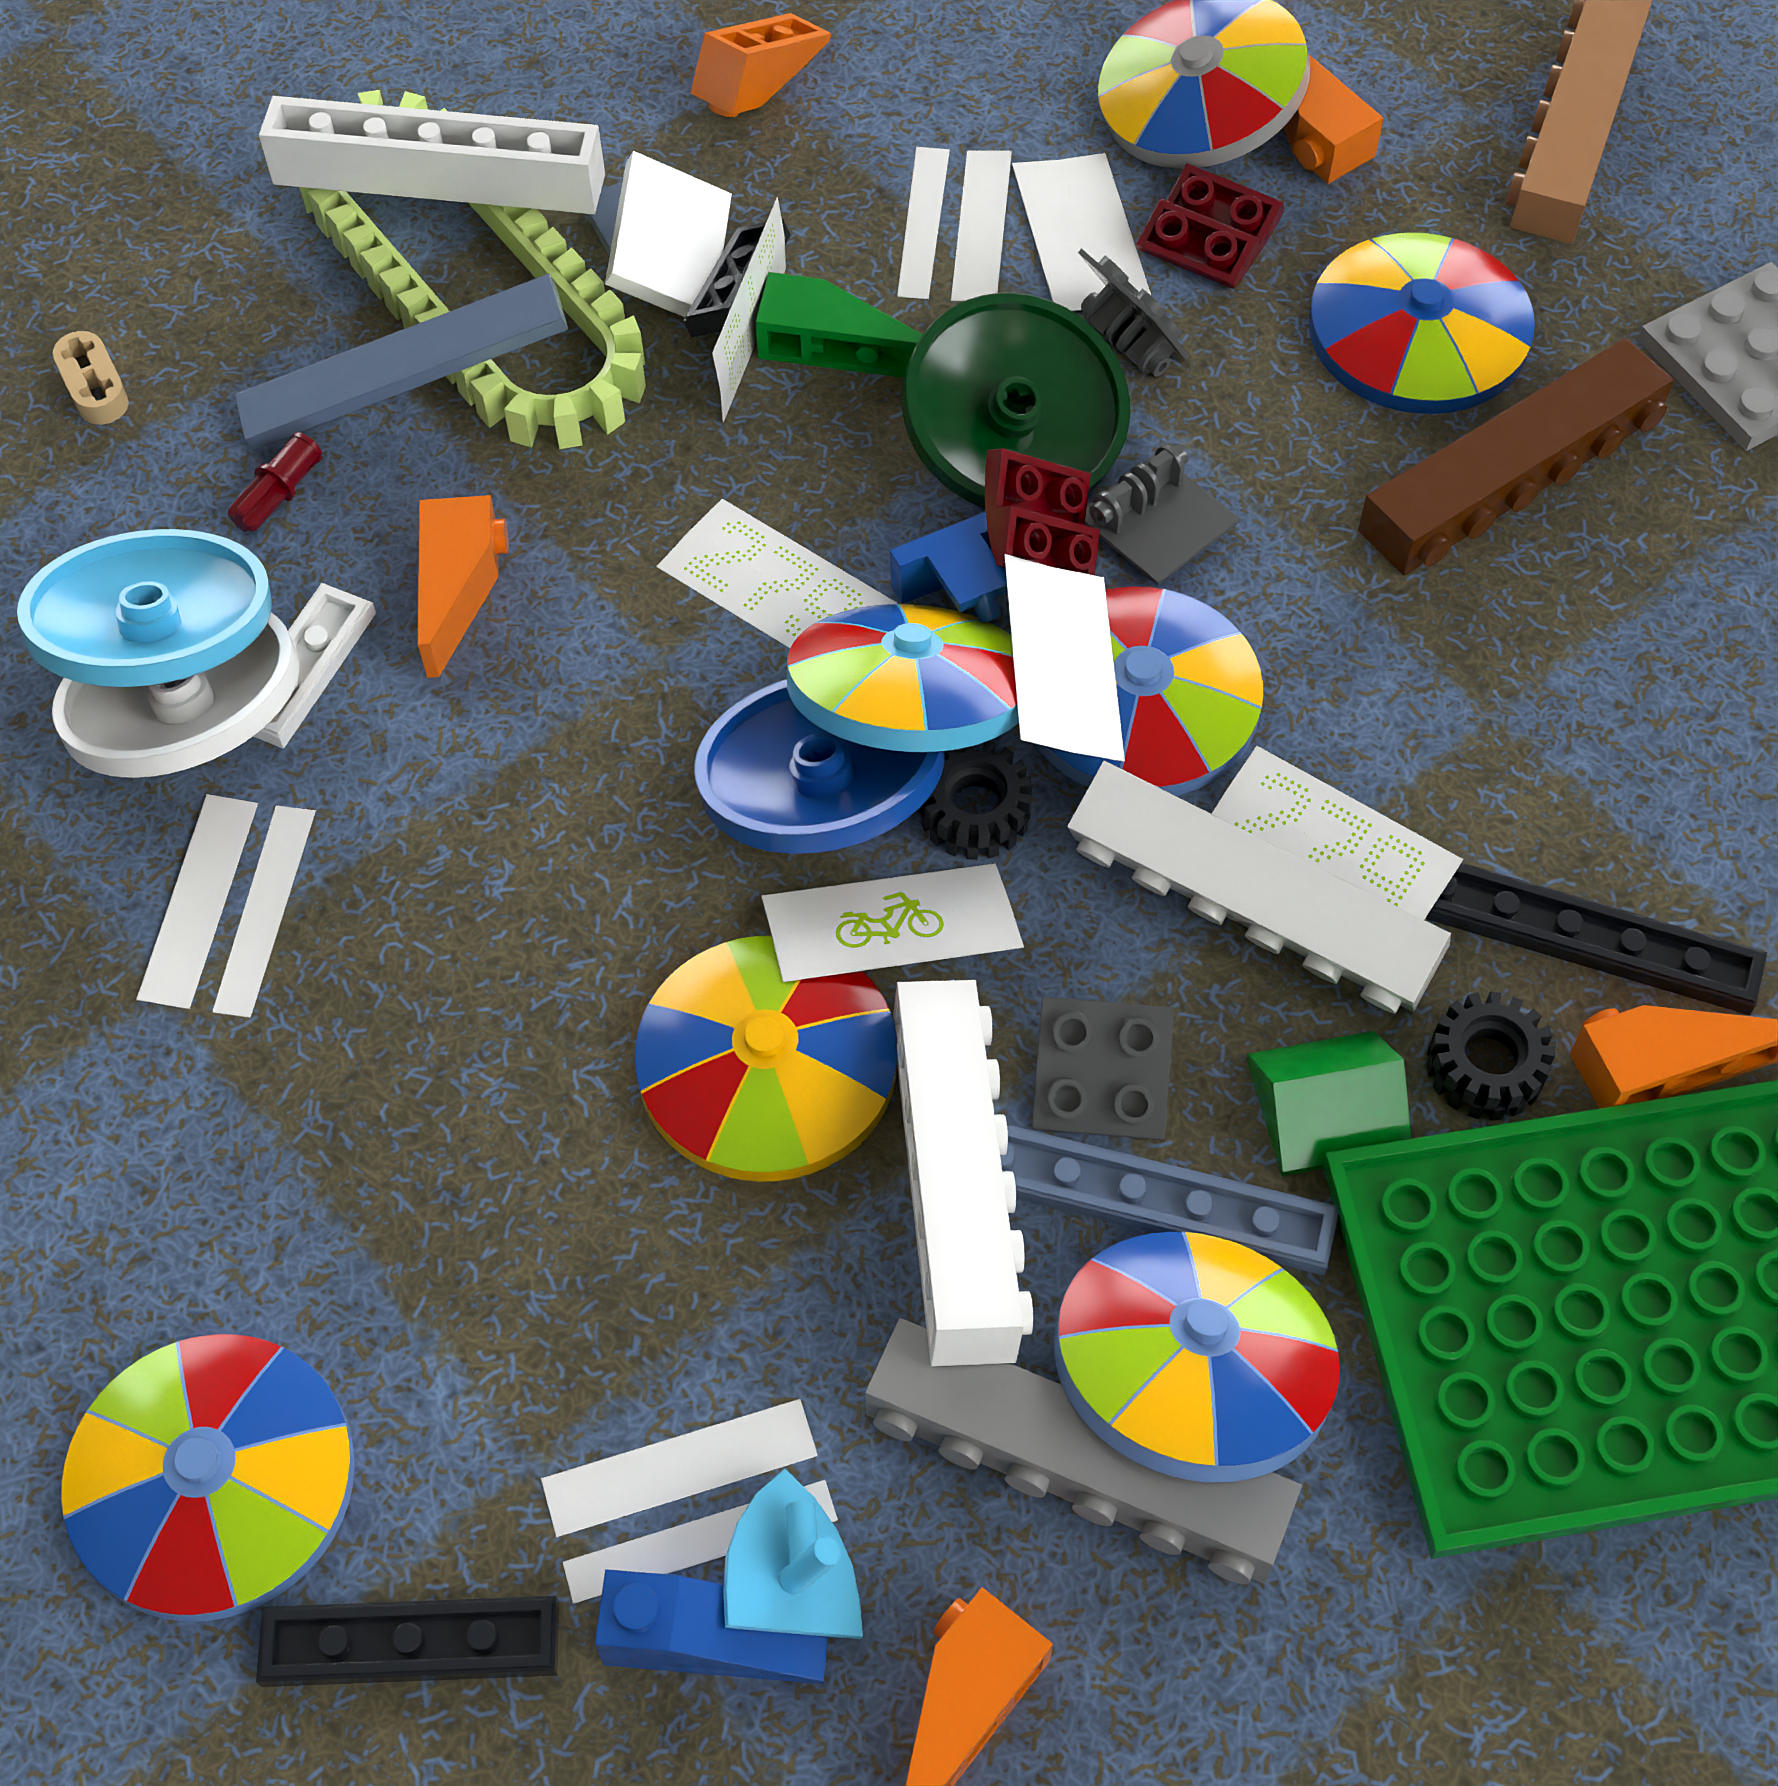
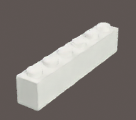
[259,96,605,214]
[1067,761,1451,1014]
[893,980,1033,1367]

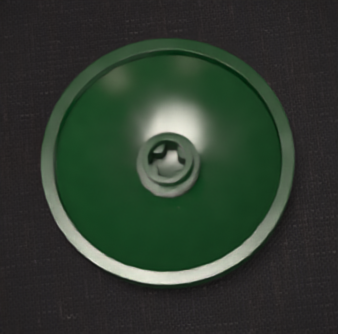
[902,292,1130,508]

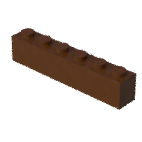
[1358,338,1674,576]

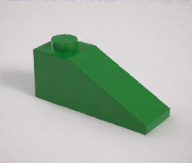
[756,272,923,378]

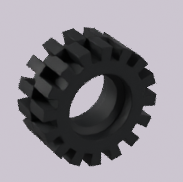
[919,741,1033,860]
[1426,991,1555,1121]

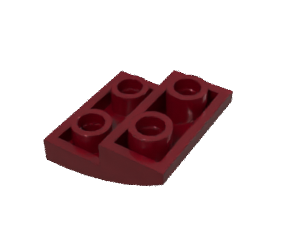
[1136,163,1284,289]
[985,448,1100,576]

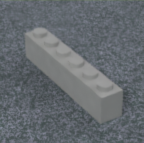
[865,1318,1302,1584]

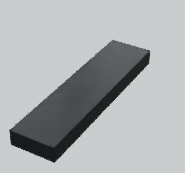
[256,1596,559,1687]

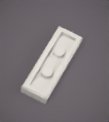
[253,583,376,749]

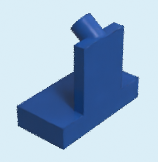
[889,512,1008,622]

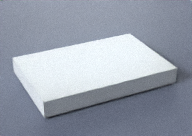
[605,151,732,317]

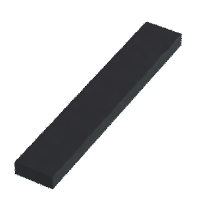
[1425,863,1767,1015]

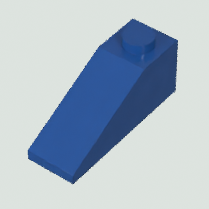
[595,1569,828,1684]

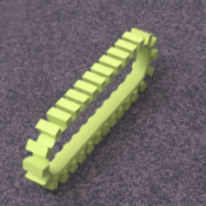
[299,90,646,449]

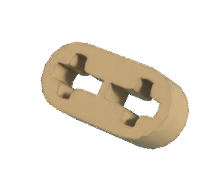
[53,331,129,425]

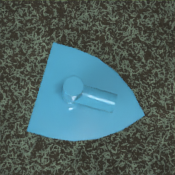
[723,1469,863,1639]

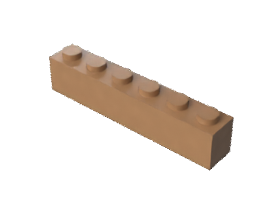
[1506,0,1652,244]

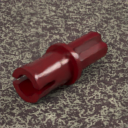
[228,432,323,532]

